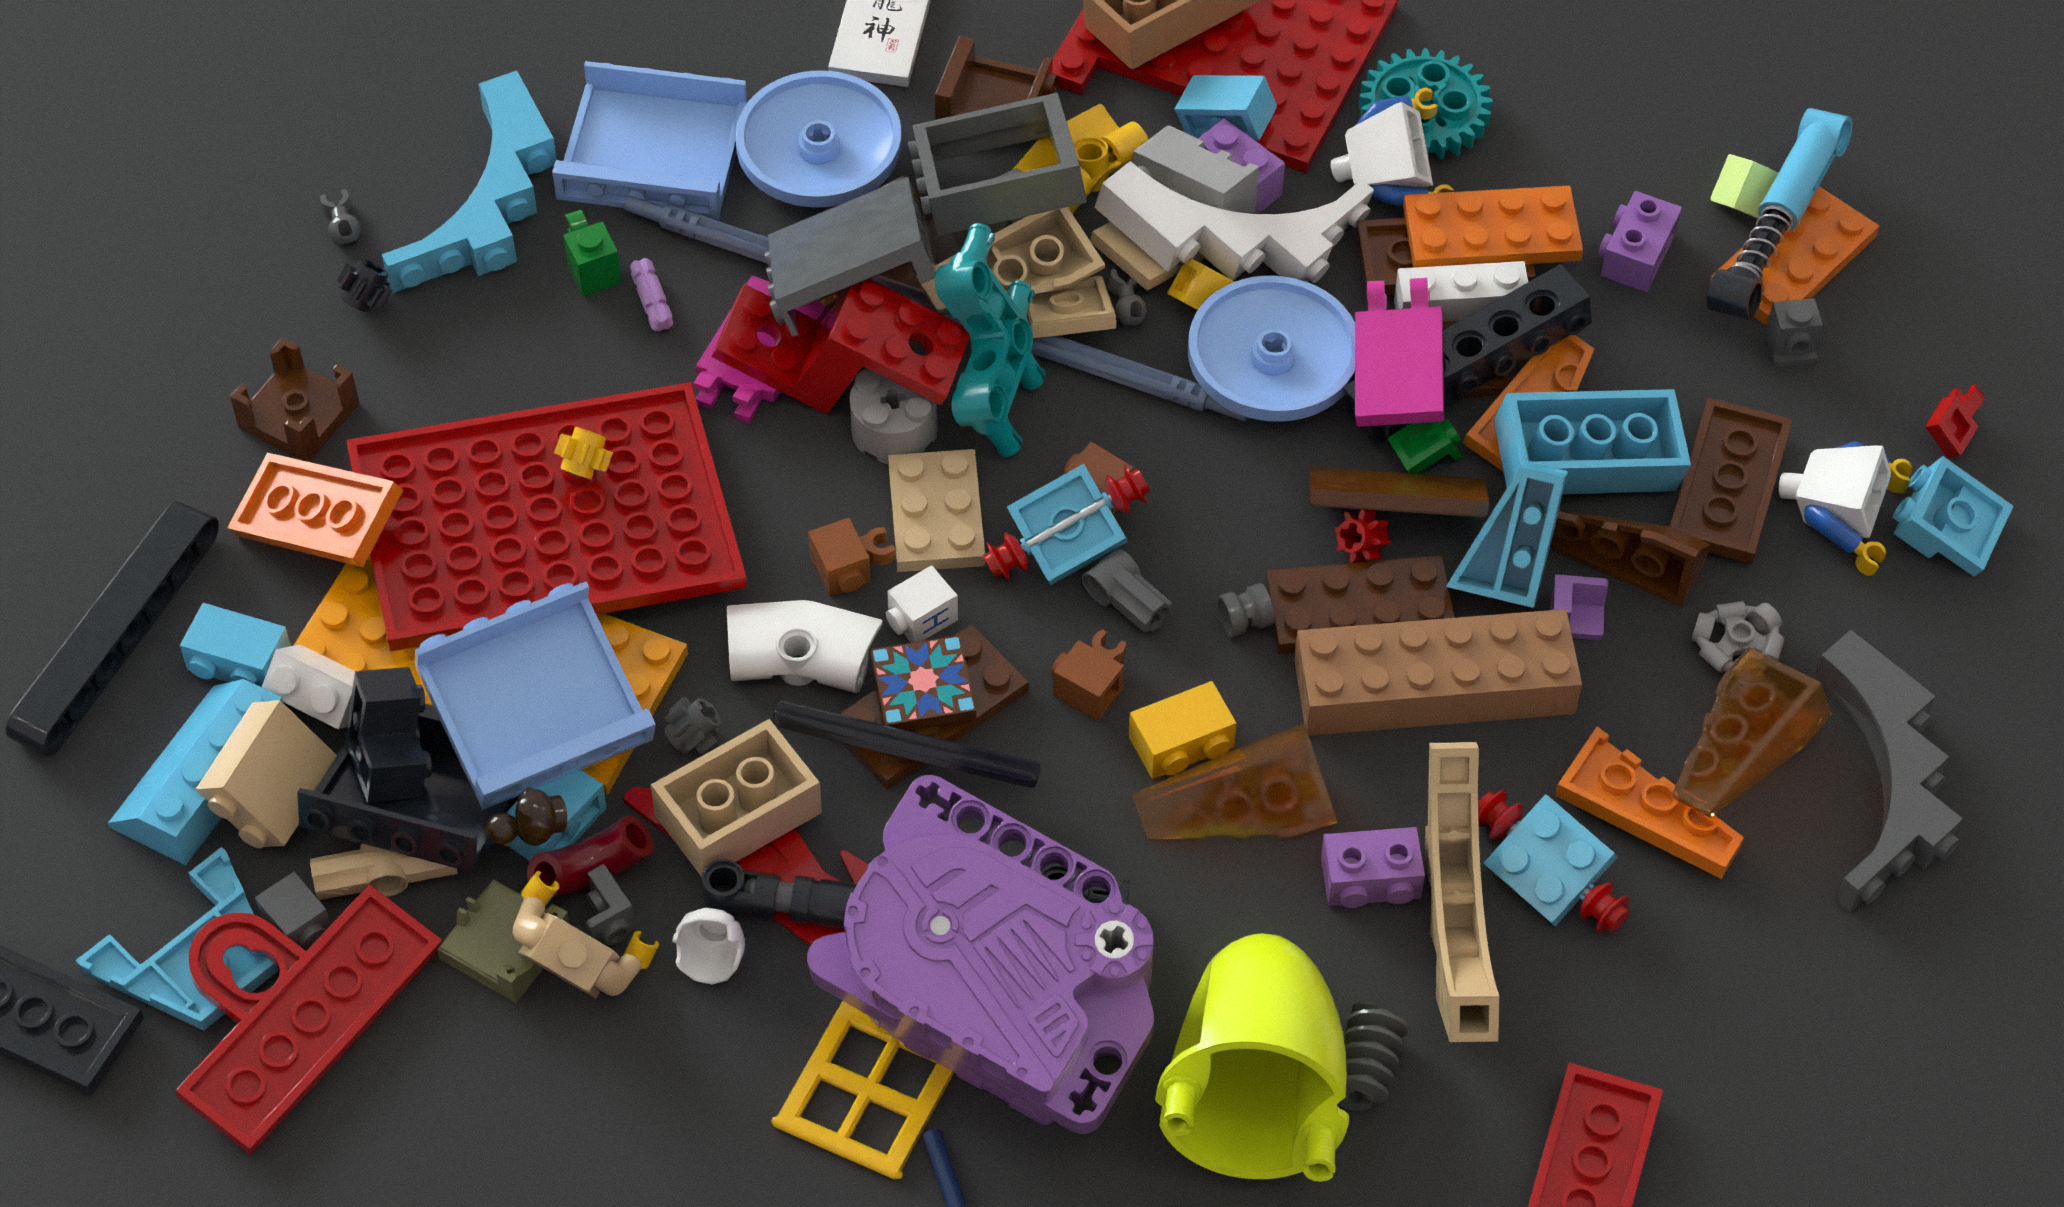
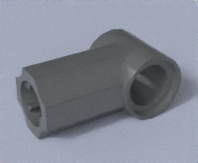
[1082,549,1172,633]

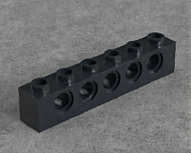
[1343,264,1592,446]

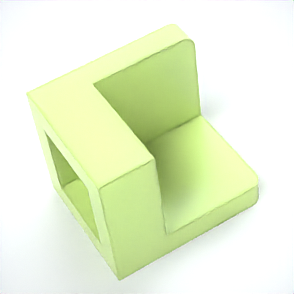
[1711,154,1779,220]

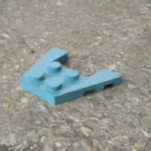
[75,847,279,1031]

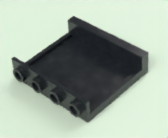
[297,704,520,873]

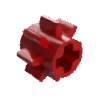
[1334,509,1391,563]

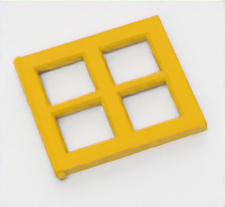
[771,1001,955,1180]

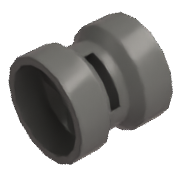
[1217,583,1275,638]

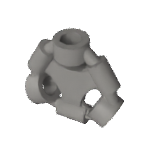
[1691,601,1784,685]

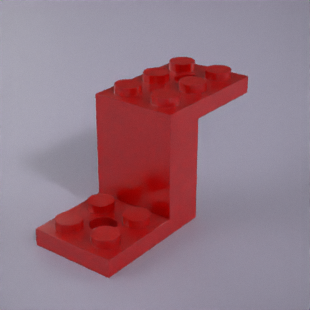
[711,278,970,414]

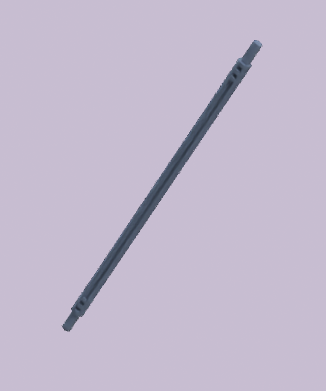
[624,196,1248,421]

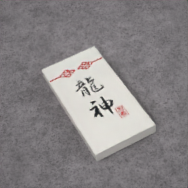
[828,0,931,87]

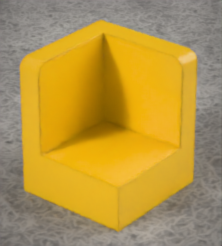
[1167,258,1235,310]

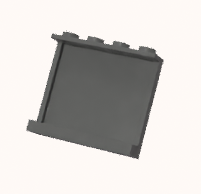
[764,177,936,337]

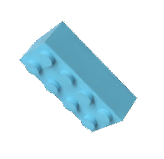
[1493,389,1691,494]

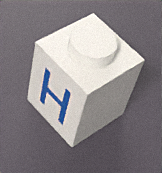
[886,565,958,643]

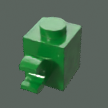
[563,210,622,297]

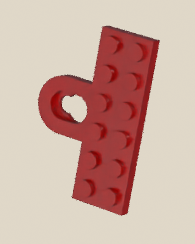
[175,884,442,1156]

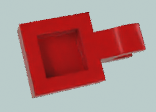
[1925,384,1985,458]

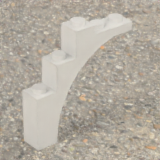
[1094,161,1374,283]

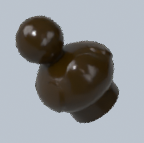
[486,787,567,846]

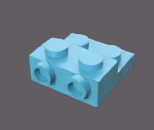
[1893,456,2013,577]

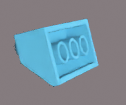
[108,679,284,865]

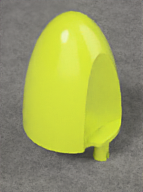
[1155,933,1349,1182]

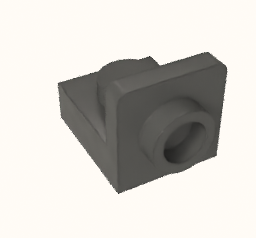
[586,864,636,945]

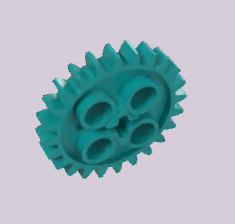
[1358,48,1493,160]

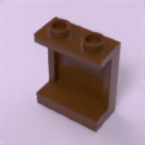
[935,36,1058,143]

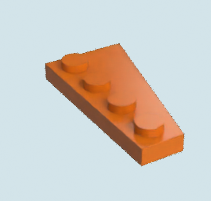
[1462,335,1594,472]

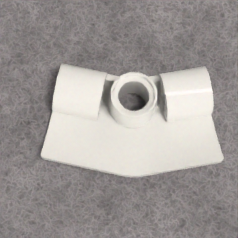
[727,600,883,693]

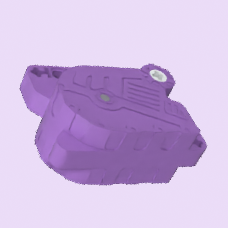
[807,775,1154,1134]

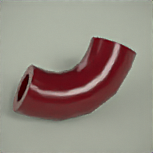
[527,815,654,899]

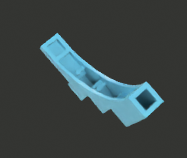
[382,70,557,293]

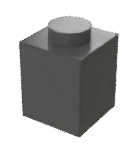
[255,871,331,951]

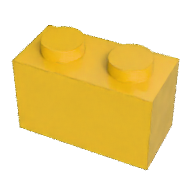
[1129,681,1236,779]

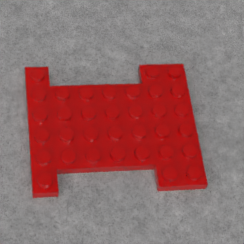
[1052,0,1399,174]

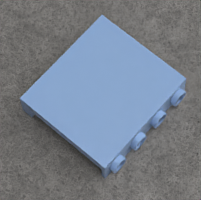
[552,61,747,220]
[415,581,656,810]

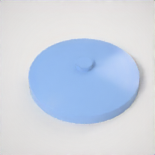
[736,70,902,207]
[1188,276,1355,421]

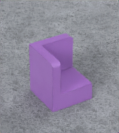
[1550,574,1608,640]

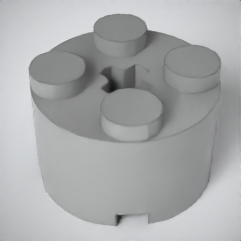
[850,369,938,464]

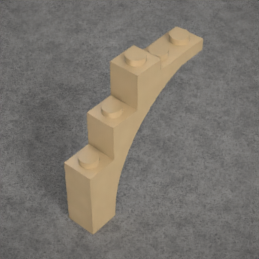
[1425,742,1499,1042]

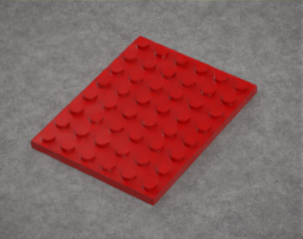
[346,382,747,652]

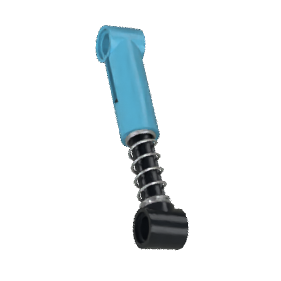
[1707,108,1852,320]

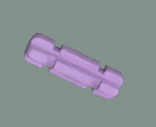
[630,258,673,332]

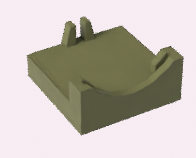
[437,879,570,1003]

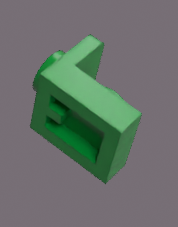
[1388,419,1463,474]

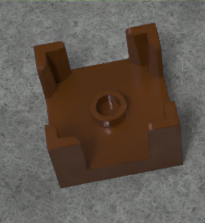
[230,337,359,462]

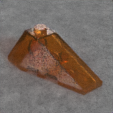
[1132,724,1338,839]

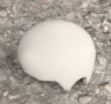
[672,907,745,985]

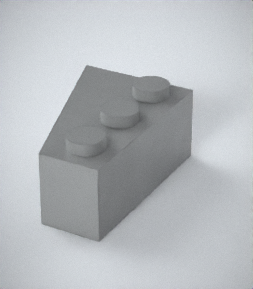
[1133,125,1259,214]

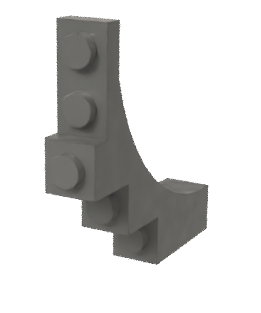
[1814,630,1963,913]

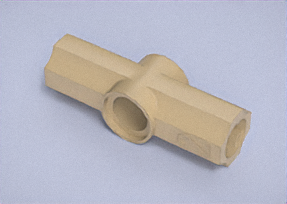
[310,844,458,900]

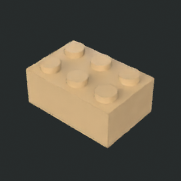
[651,719,822,877]

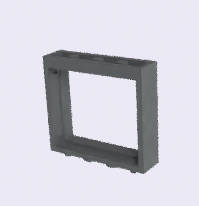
[908,93,1087,236]

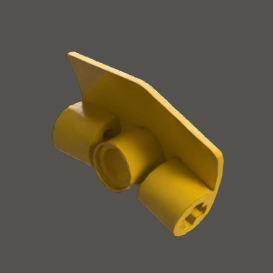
[1013,104,1149,214]

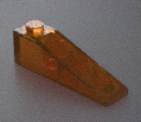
[1672,647,1831,818]

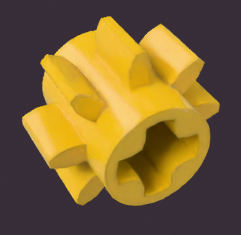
[554,426,613,479]

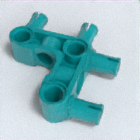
[935,223,1046,457]

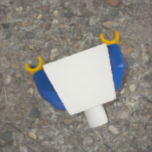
[1331,88,1454,207]
[1779,441,1912,576]

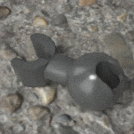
[320,189,361,246]
[1106,269,1148,326]

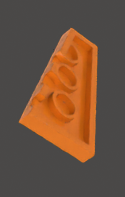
[1554,726,1744,879]

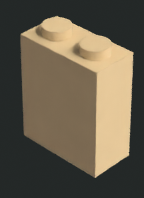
[195,700,337,848]

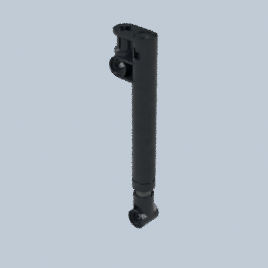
[702,859,1130,930]

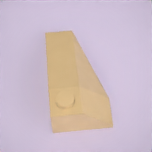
[916,207,1105,313]

